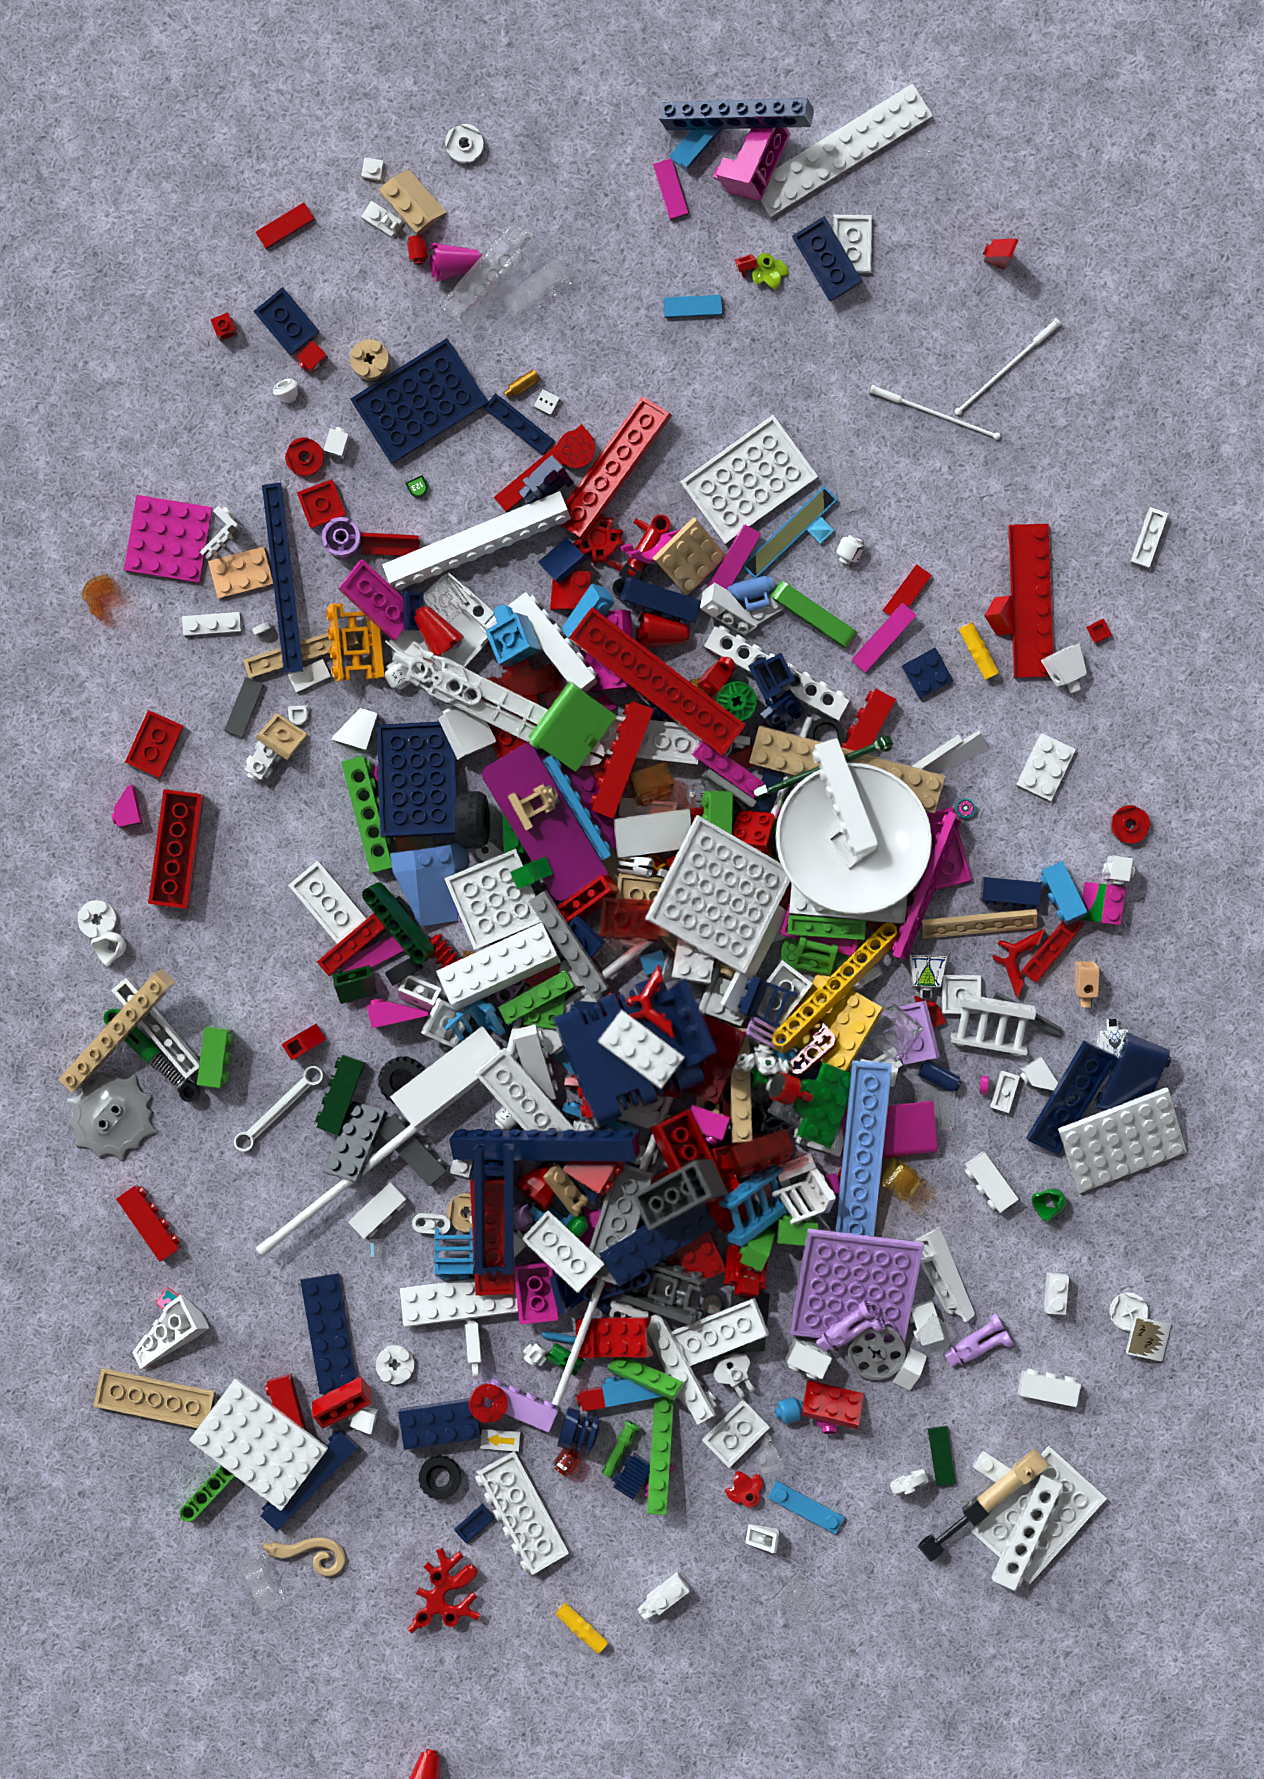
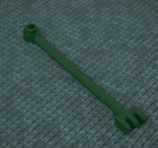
[754,736,893,801]

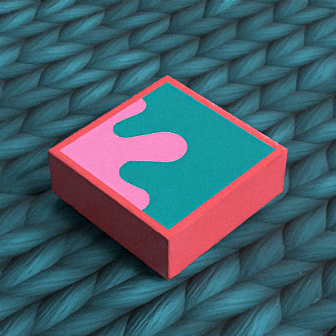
[156,1287,179,1309]

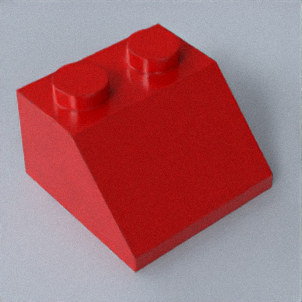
[550,570,591,611]

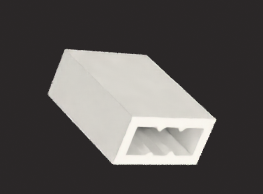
[438,707,496,760]

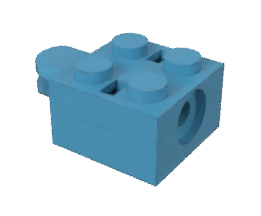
[486,605,541,668]

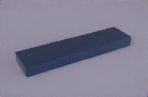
[483,393,555,456]

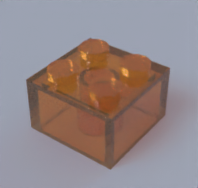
[629,762,674,806]

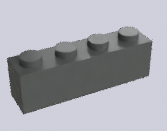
[380,1113,447,1186]

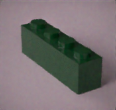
[315,1054,365,1135]

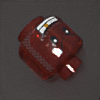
[554,1447,582,1477]

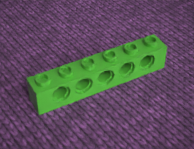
[341,756,394,873]

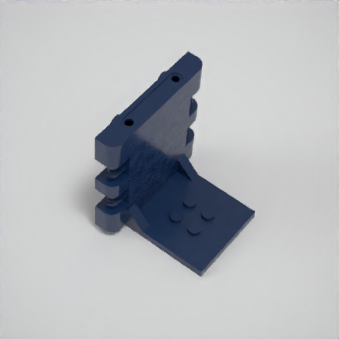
[552,978,717,1127]

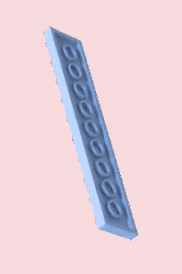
[835,1060,892,1237]

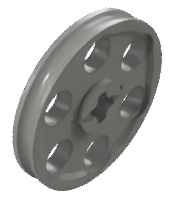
[847,1325,906,1380]

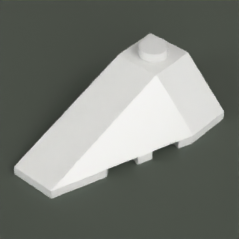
[133,1295,209,1369]

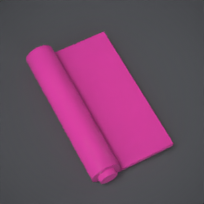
[840,1101,937,1159]

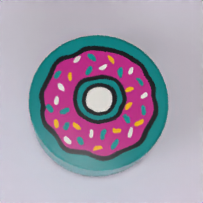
[955,799,975,818]

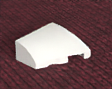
[332,708,379,750]

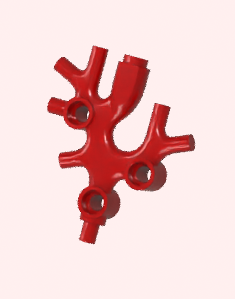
[407,1547,480,1634]

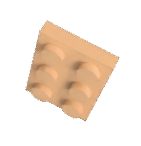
[208,547,273,599]

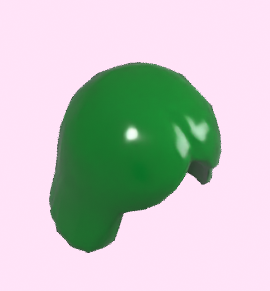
[1031,1188,1067,1222]

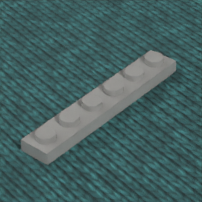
[528,890,609,998]

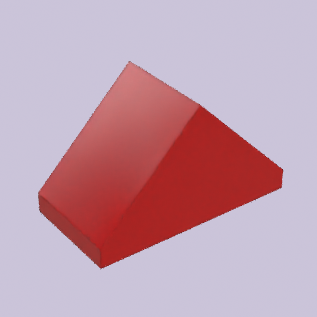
[984,595,1014,636]

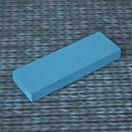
[664,295,722,318]

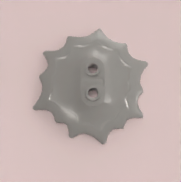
[66,1071,158,1161]

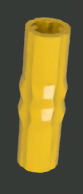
[958,622,999,680]
[555,1602,608,1654]

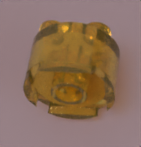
[880,1157,925,1201]

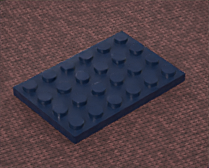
[350,338,488,465]
[377,721,457,838]

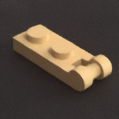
[543,1164,589,1216]

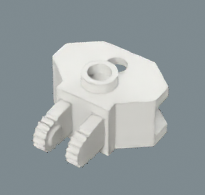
[713,1351,755,1398]

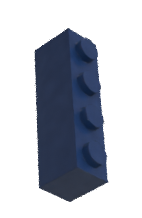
[620,577,701,625]

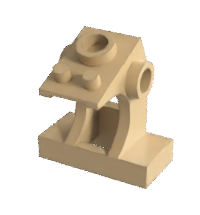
[508,784,560,830]

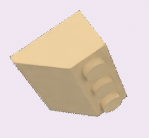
[379,169,447,235]

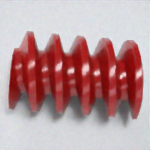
[429,933,462,969]

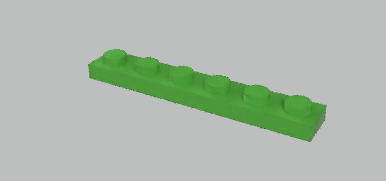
[647,1397,674,1515]

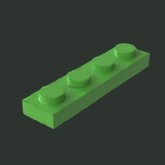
[787,915,866,940]
[498,970,575,1025]
[608,1357,684,1401]

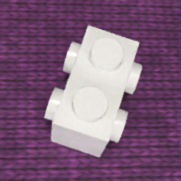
[1102,856,1134,885]

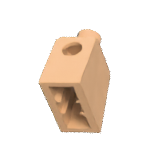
[1075,961,1099,1007]

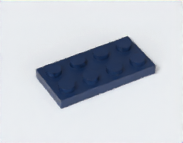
[792,216,863,302]

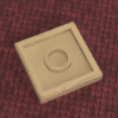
[256,713,308,760]

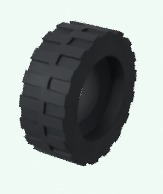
[418,1455,461,1500]

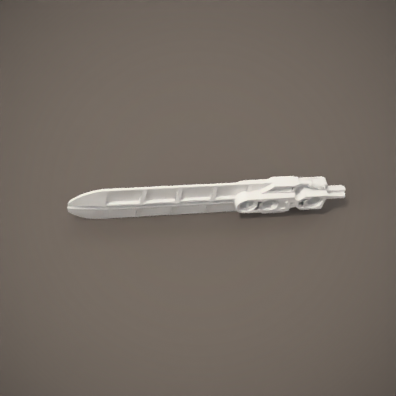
[392,648,605,766]

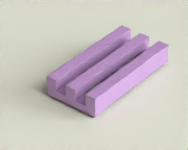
[745,1017,782,1050]

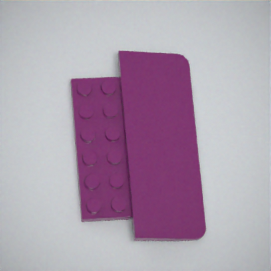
[482,741,617,901]

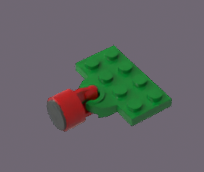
[769,1062,851,1148]

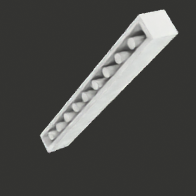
[382,491,571,591]

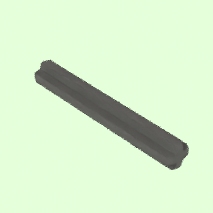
[992,992,1062,1036]

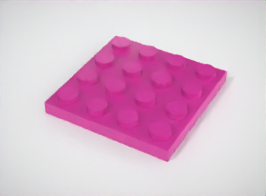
[124,495,213,583]

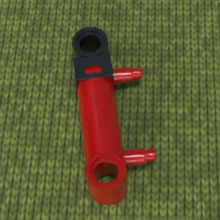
[609,514,670,599]

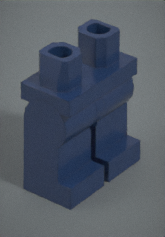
[518,455,574,504]

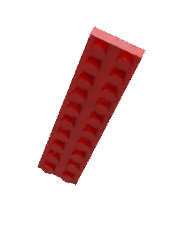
[568,607,745,756]

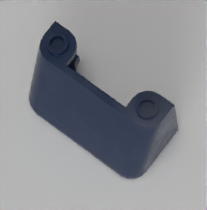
[1095,1032,1172,1111]

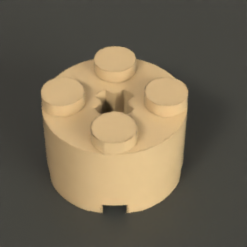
[350,339,390,382]

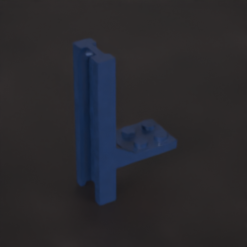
[474,1144,516,1275]

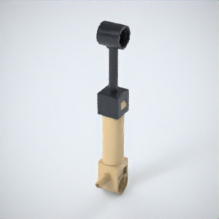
[917,1449,1049,1562]

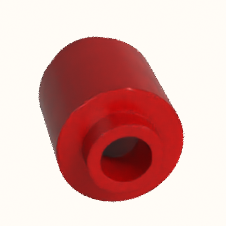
[407,235,429,265]

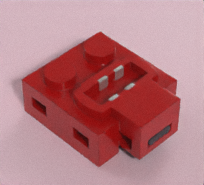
[724,1244,768,1299]

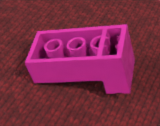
[713,128,790,201]

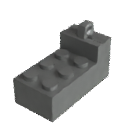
[633,1159,728,1230]

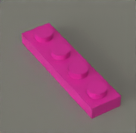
[691,741,764,798]

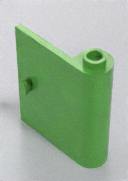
[528,681,617,772]

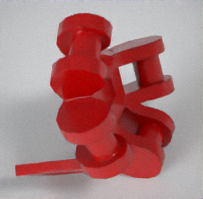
[573,514,624,565]

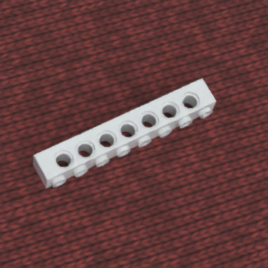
[704,625,850,721]

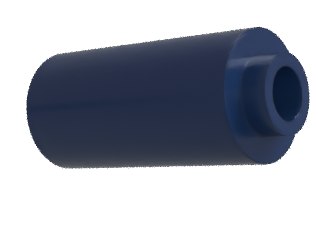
[917,1060,962,1093]

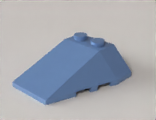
[390,843,468,926]

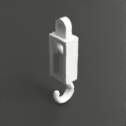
[465,1319,482,1378]

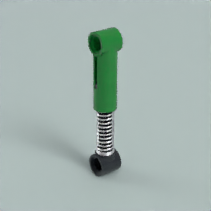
[103,1008,201,1102]

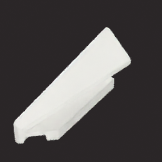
[914,1228,975,1322]

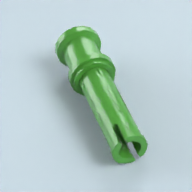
[601,1420,641,1478]

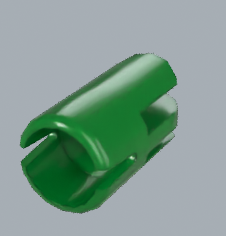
[546,1343,585,1376]

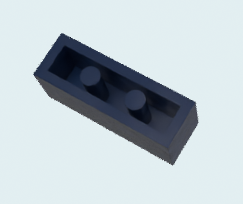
[980,877,1042,909]

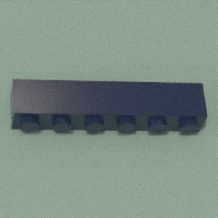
[260,1429,358,1532]

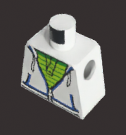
[908,955,947,998]

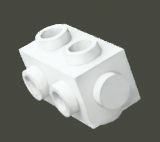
[244,741,282,781]

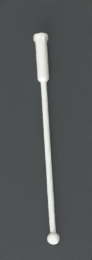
[955,318,1062,415]
[869,384,1001,440]

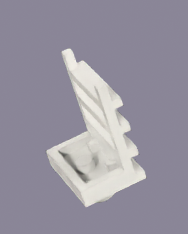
[200,506,242,559]
[772,1167,836,1225]

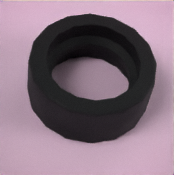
[808,717,844,746]
[385,958,423,986]

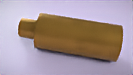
[504,369,541,398]

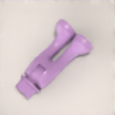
[816,1300,885,1352]
[944,1314,1014,1367]

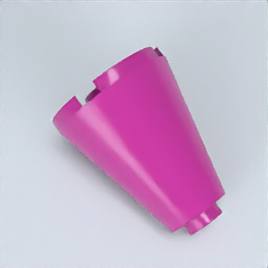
[430,243,483,282]

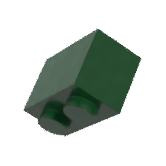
[333,965,377,1004]

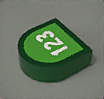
[405,475,428,498]

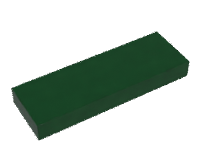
[927,1425,956,1486]

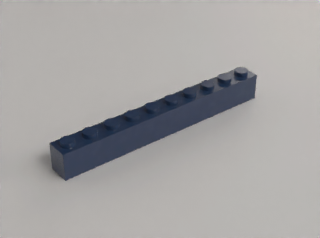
[449,1129,641,1161]

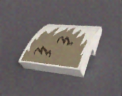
[1126,1315,1171,1361]

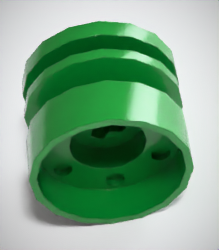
[716,681,757,722]

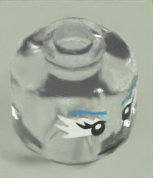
[686,779,712,808]

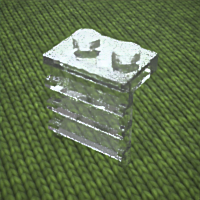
[914,1090,956,1131]

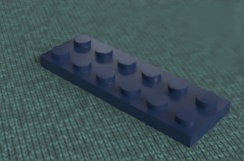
[1026,1040,1118,1155]
[599,1204,718,1287]
[300,1273,357,1394]

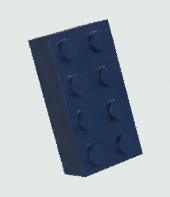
[398,1398,481,1450]

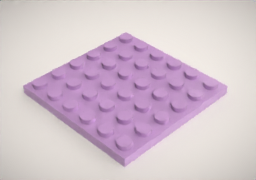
[789,1229,924,1344]

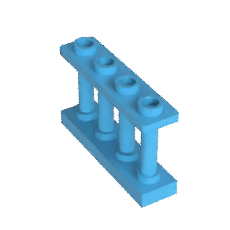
[719,1164,794,1246]

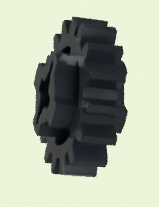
[751,1099,791,1139]

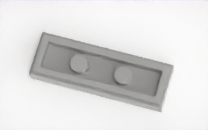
[701,769,756,809]

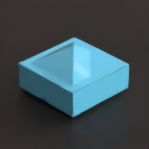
[807,517,834,544]

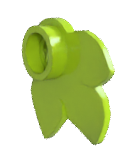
[752,253,789,290]

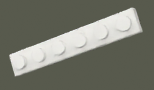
[647,1313,716,1425]

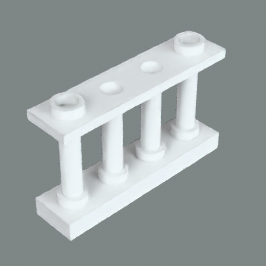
[950,993,1036,1056]

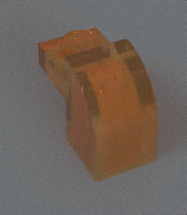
[82,574,115,618]

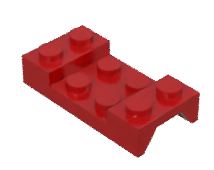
[575,1317,653,1358]

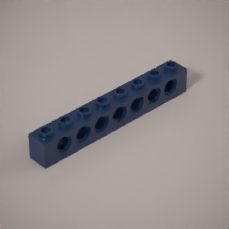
[659,98,814,130]

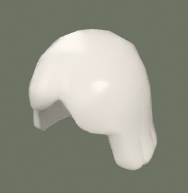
[91,932,126,967]

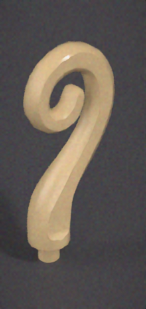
[262,1537,346,1577]

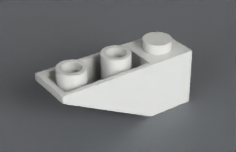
[700,583,757,636]

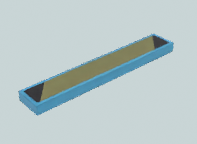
[742,486,838,578]

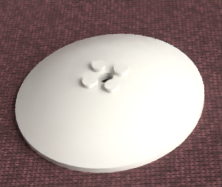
[776,763,931,914]

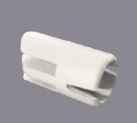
[616,856,654,877]

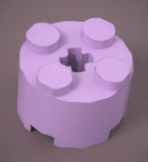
[322,517,362,558]

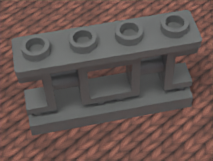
[621,1259,707,1325]

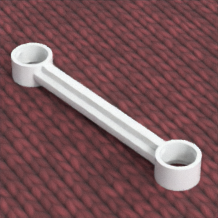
[234,1065,324,1152]

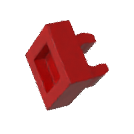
[734,254,758,278]

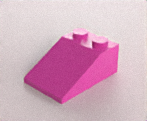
[367,998,430,1028]
[514,1261,558,1324]

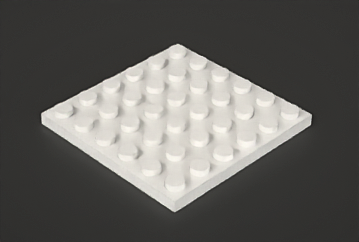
[645,816,790,974]

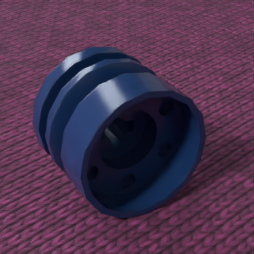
[557,1407,600,1456]

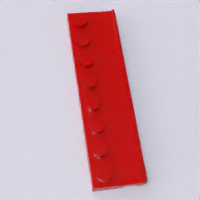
[1008,523,1053,678]

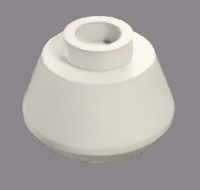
[273,379,298,403]

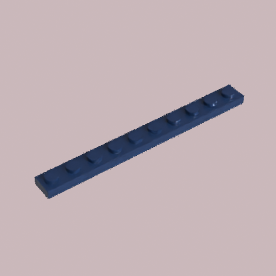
[262,482,304,674]

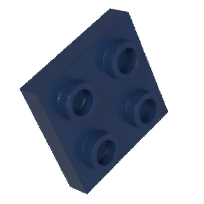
[760,689,806,732]

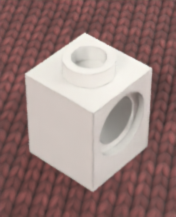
[324,427,350,458]

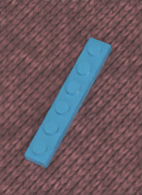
[542,755,611,861]

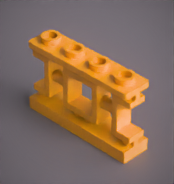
[326,603,384,682]

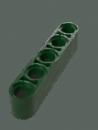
[362,882,435,964]

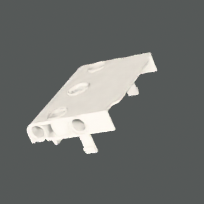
[385,573,497,686]

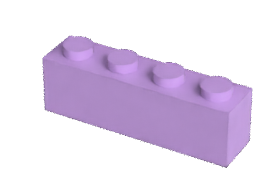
[483,1378,558,1432]

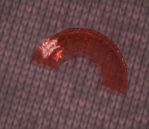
[486,664,563,705]

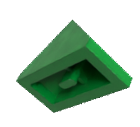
[510,856,553,889]

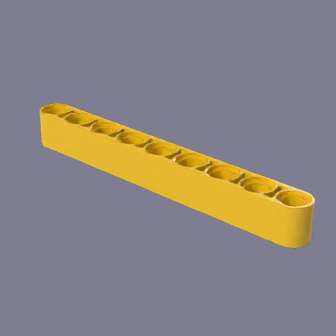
[772,923,899,1053]

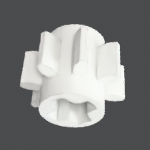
[524,1343,547,1367]

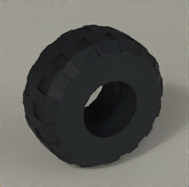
[455,791,490,849]

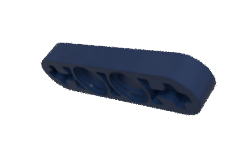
[583,1269,653,1302]

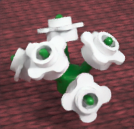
[735,1044,792,1092]

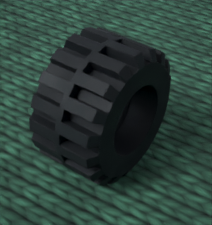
[378,1056,424,1104]

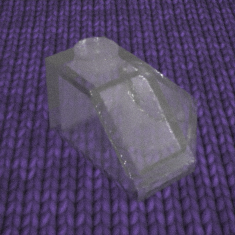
[754,1431,786,1478]

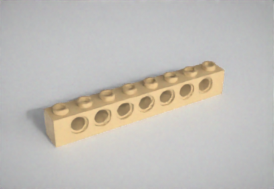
[58,969,176,1093]

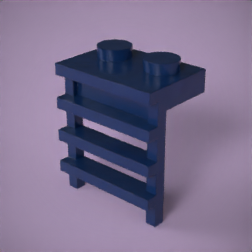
[738,976,798,1028]

